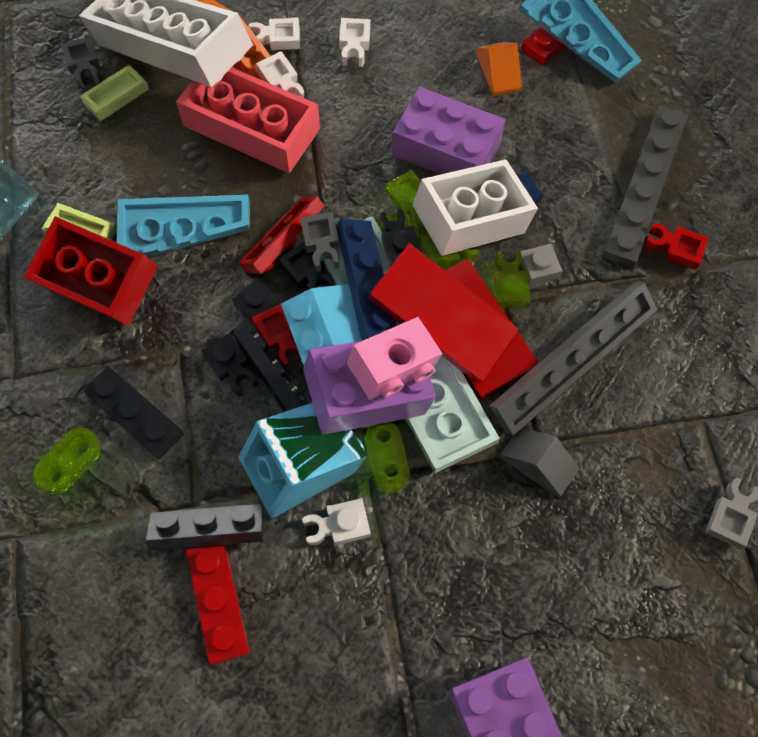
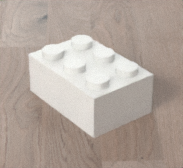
[412,160,538,256]

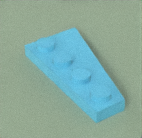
[518,0,642,83]
[117,195,250,257]

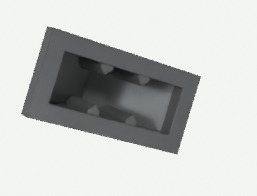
[499,428,580,498]

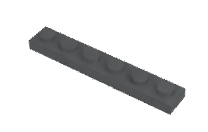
[602,106,688,268]
[489,282,657,435]

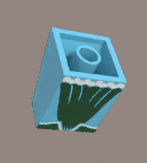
[238,403,367,518]

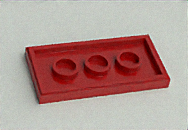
[367,243,519,384]
[445,259,539,400]

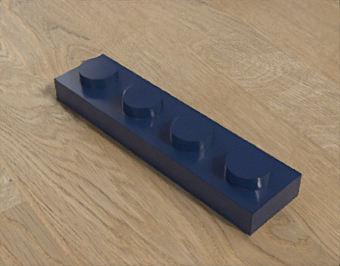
[336,218,396,341]

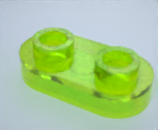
[365,422,410,494]
[33,428,101,494]

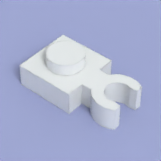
[249,18,300,50]
[339,18,371,66]
[255,51,304,98]
[302,498,371,546]

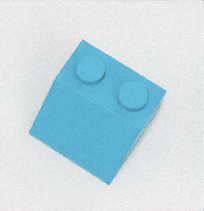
[281,284,361,365]

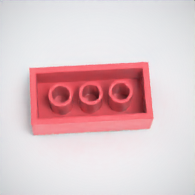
[176,67,320,174]

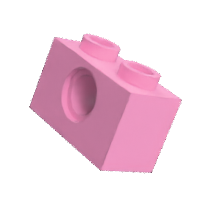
[346,317,442,400]

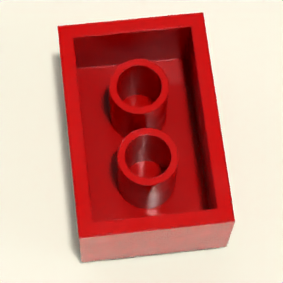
[24,216,158,326]

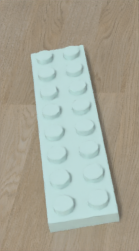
[322,216,500,473]

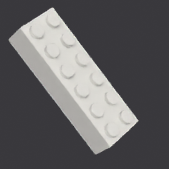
[79,0,253,87]

